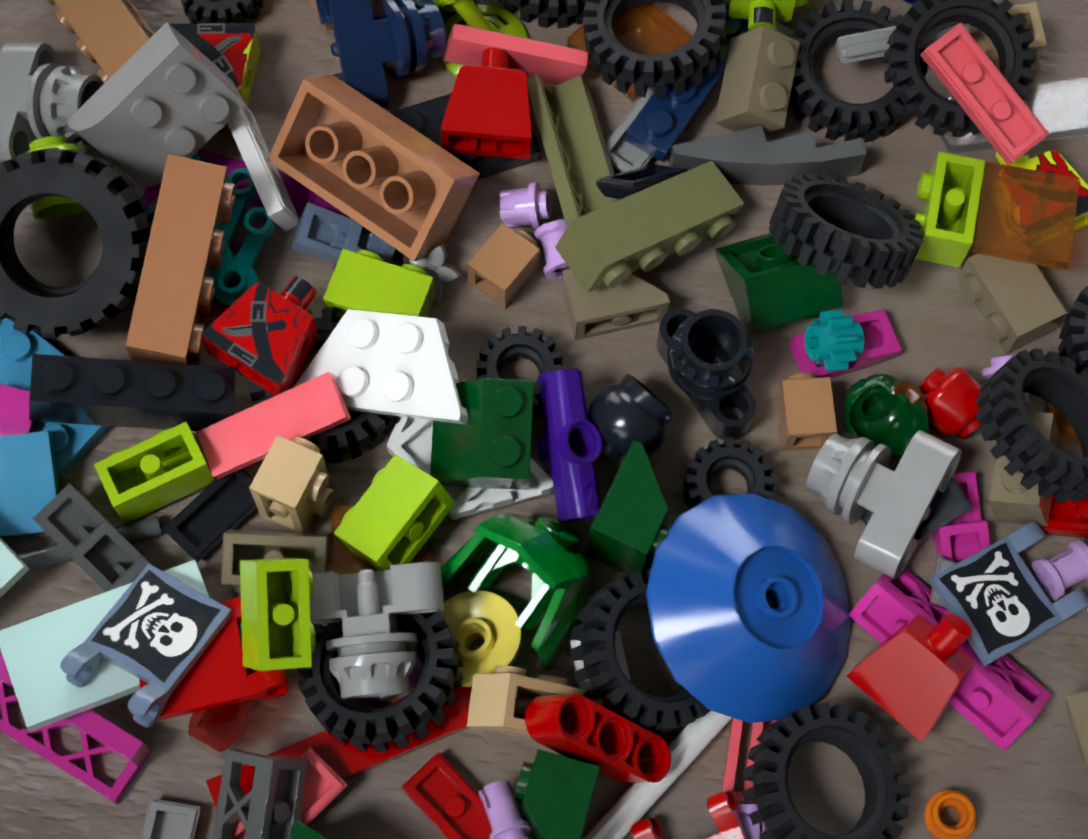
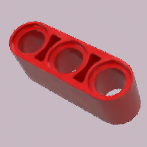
[525,694,671,783]

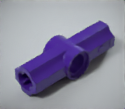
[537,369,602,523]

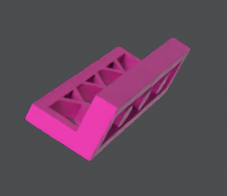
[849,568,1052,751]
[0,653,152,804]

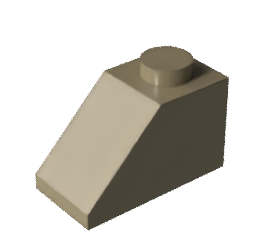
[561,268,670,341]

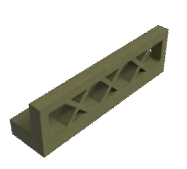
[527,75,620,227]

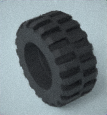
[0,148,152,338]

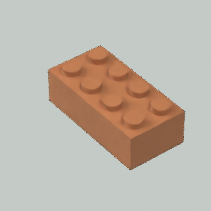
[267,75,480,261]
[126,154,235,365]

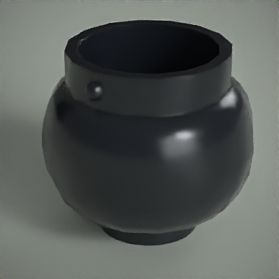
[587,373,676,463]

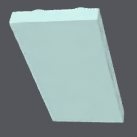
[0,560,209,732]

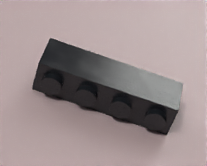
[29,354,236,431]

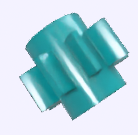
[804,310,864,372]

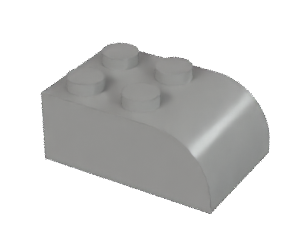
[67,22,246,187]

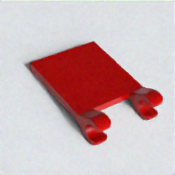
[139,596,289,721]

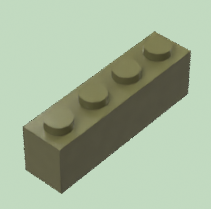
[555,160,745,293]

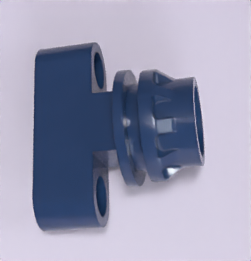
[316,0,446,108]

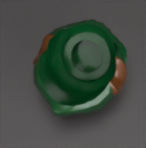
[843,374,929,457]

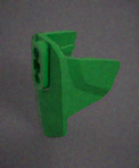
[441,513,594,672]

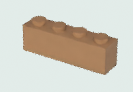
[47,0,155,83]

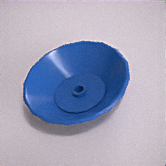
[646,493,852,723]

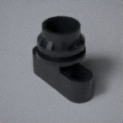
[656,308,756,441]

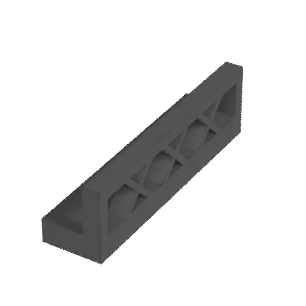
[212,749,308,839]

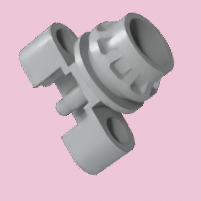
[0,43,104,163]
[806,430,962,579]
[310,562,444,699]

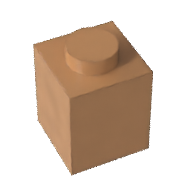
[467,223,540,309]
[776,373,837,451]

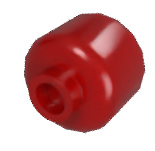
[917,367,982,439]

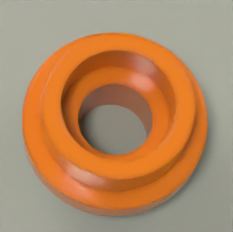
[924,790,977,839]

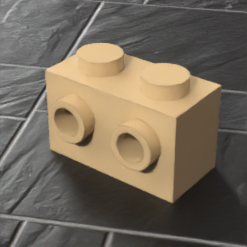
[249,435,334,532]
[467,665,587,741]

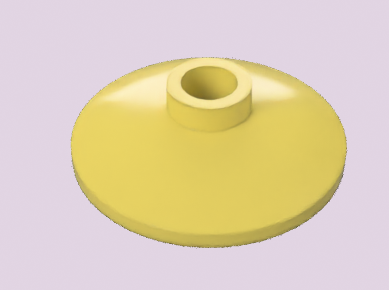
[423,590,522,687]

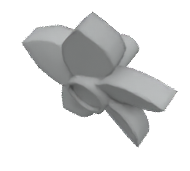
[409,245,461,301]

